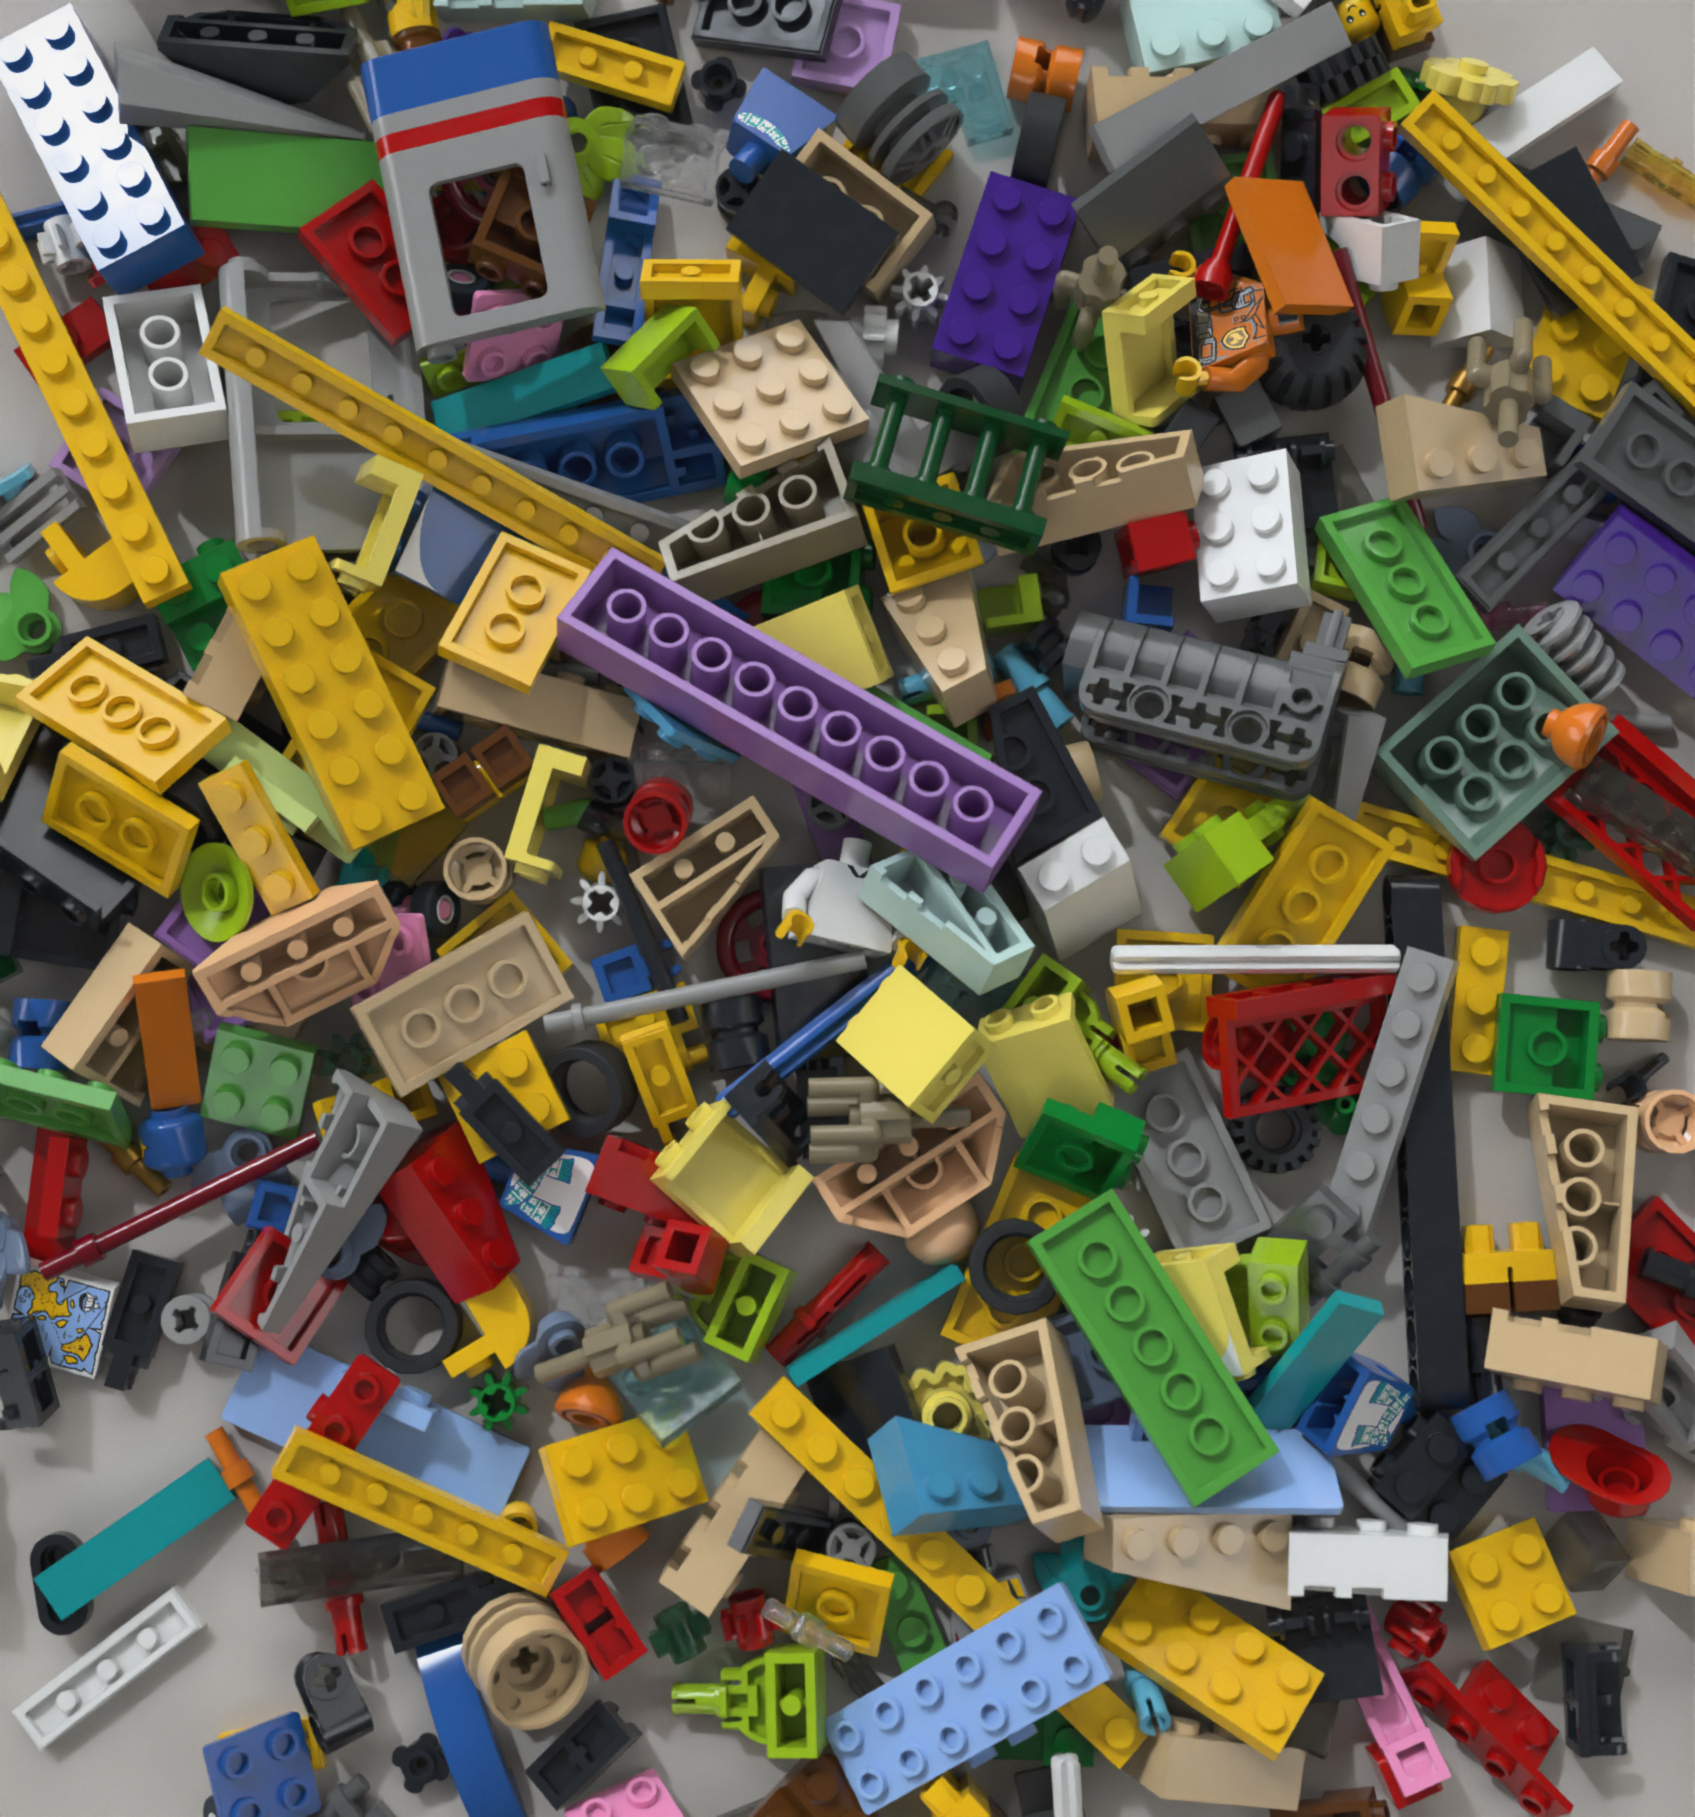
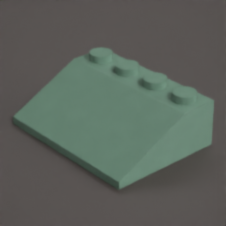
[1371,623,1619,862]

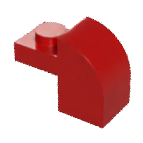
[628,1219,730,1295]

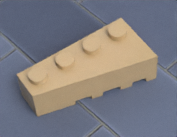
[1082,66,1282,163]
[987,429,1204,556]
[432,659,640,760]
[1525,1093,1639,1313]
[954,1318,1104,1543]
[658,1426,809,1618]
[1084,1513,1292,1611]

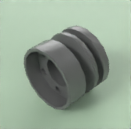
[835,51,964,186]

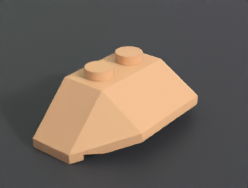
[192,880,401,1027]
[812,1072,1006,1239]

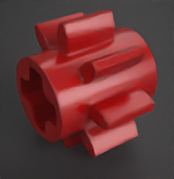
[720,1588,782,1651]
[1384,1600,1448,1662]

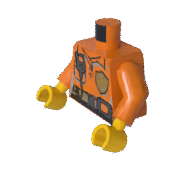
[1168,250,1305,396]

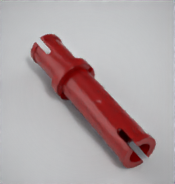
[765,1241,890,1368]
[313,1501,369,1656]

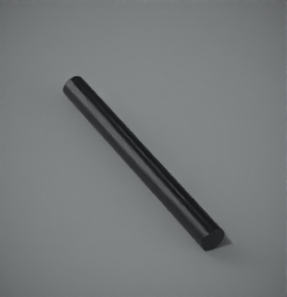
[596,838,690,1026]

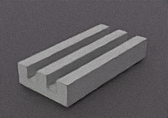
[0,468,87,564]

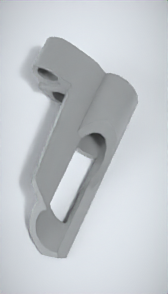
[766,310,979,509]

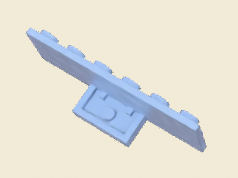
[222,1345,531,1515]
[1085,1412,1343,1515]
[826,1582,1113,1815]

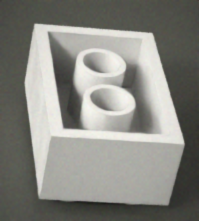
[102,284,229,454]
[1194,448,1312,623]

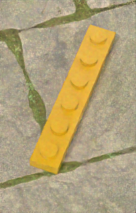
[271,1425,570,1597]

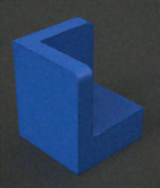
[1121,575,1175,632]

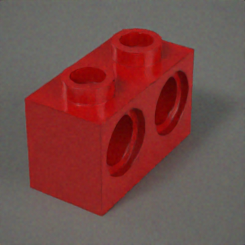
[1320,107,1398,217]
[1113,510,1200,580]
[547,1565,648,1682]

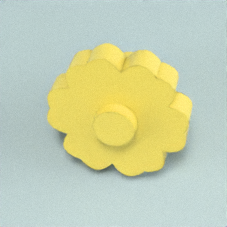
[1419,57,1520,126]
[908,1360,990,1440]

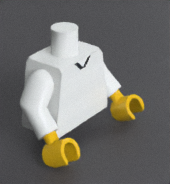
[775,838,928,971]

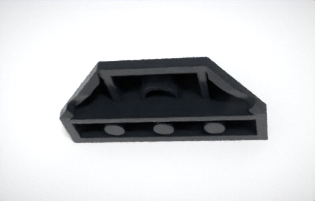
[156,10,358,104]

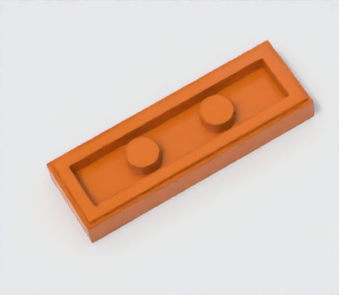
[132,968,202,1111]

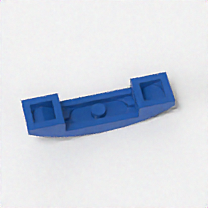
[591,179,660,346]
[415,1631,528,1817]

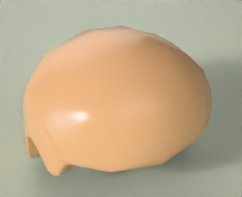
[903,1201,981,1266]

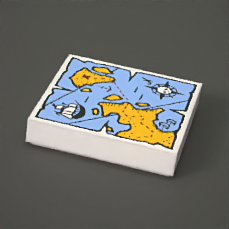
[8,1257,121,1379]

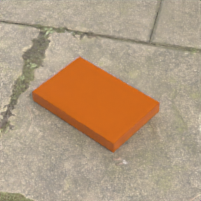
[1224,176,1354,315]

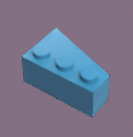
[867,1416,1029,1537]

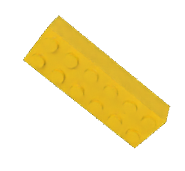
[217,535,445,854]

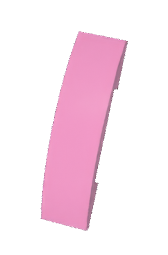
[1331,1593,1452,1798]

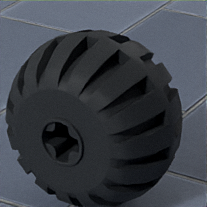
[1258,310,1369,412]

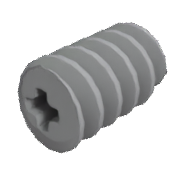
[1524,600,1626,704]

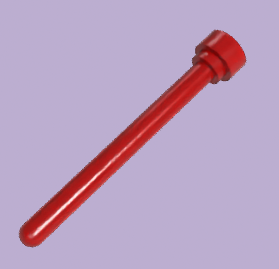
[1194,90,1285,302]

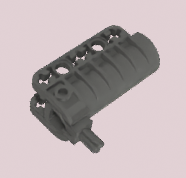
[1062,609,1352,801]

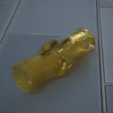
[1619,137,1695,212]

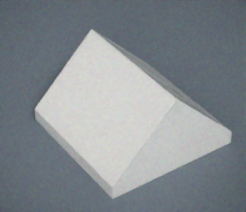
[1428,236,1524,349]

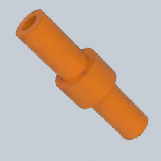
[1585,120,1639,186]
[204,1426,262,1514]

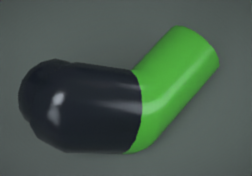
[542,798,617,836]

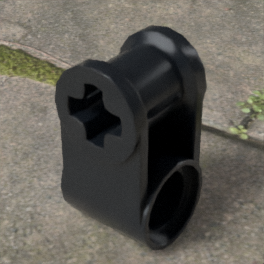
[1546,919,1647,971]
[293,1651,374,1756]

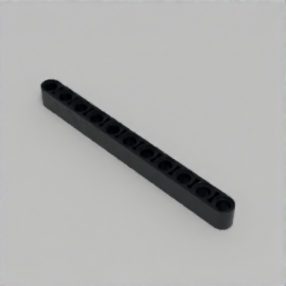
[1382,874,1469,1411]

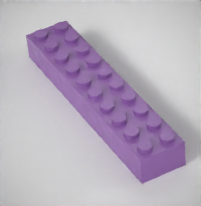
[557,547,1042,894]

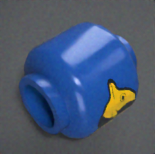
[138,1105,208,1178]

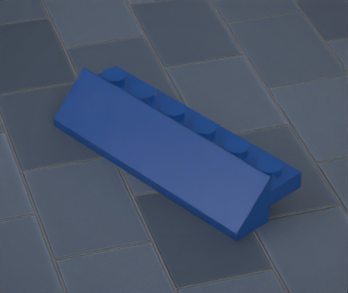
[450,388,727,503]

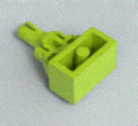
[1163,786,1310,913]
[1002,952,1148,1096]
[1224,1237,1310,1356]
[673,1252,799,1363]
[671,1642,828,1759]

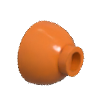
[1542,703,1609,771]
[554,1367,623,1430]

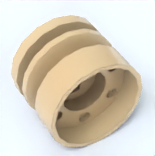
[461,1592,590,1731]

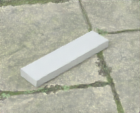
[1472,46,1623,161]
[11,1584,207,1752]

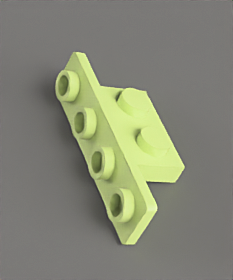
[202,711,364,864]

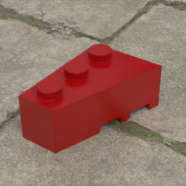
[379,1119,521,1304]
[585,1134,700,1228]

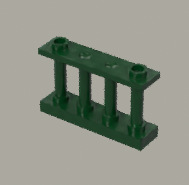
[843,373,1070,556]

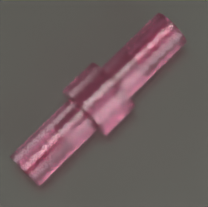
[1475,601,1549,632]

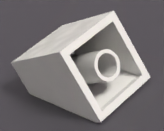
[1014,817,1143,962]

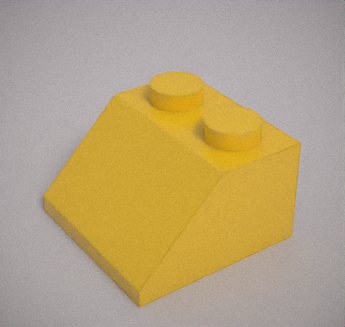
[862,471,984,595]

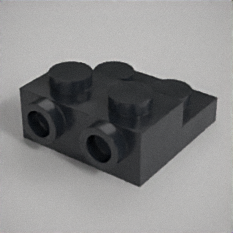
[1367,1410,1509,1547]

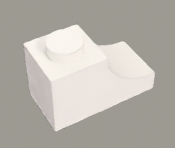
[1319,211,1421,291]

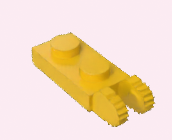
[620,1019,699,1147]

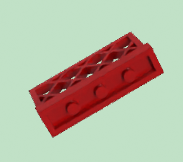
[1543,714,1695,932]
[1206,973,1397,1119]

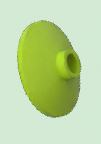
[180,842,254,942]

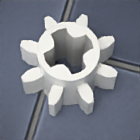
[36,214,93,275]
[890,264,949,329]
[851,305,899,367]
[570,871,623,933]

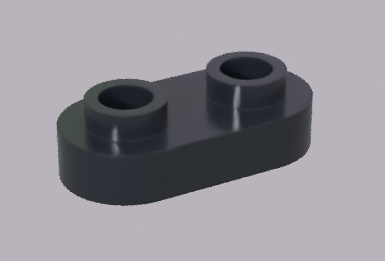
[30,1531,94,1635]

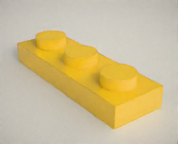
[548,20,687,114]
[198,759,320,916]
[1448,925,1510,1076]

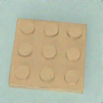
[671,319,870,479]

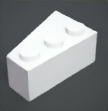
[1288,1515,1449,1601]

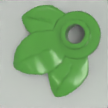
[0,568,62,662]

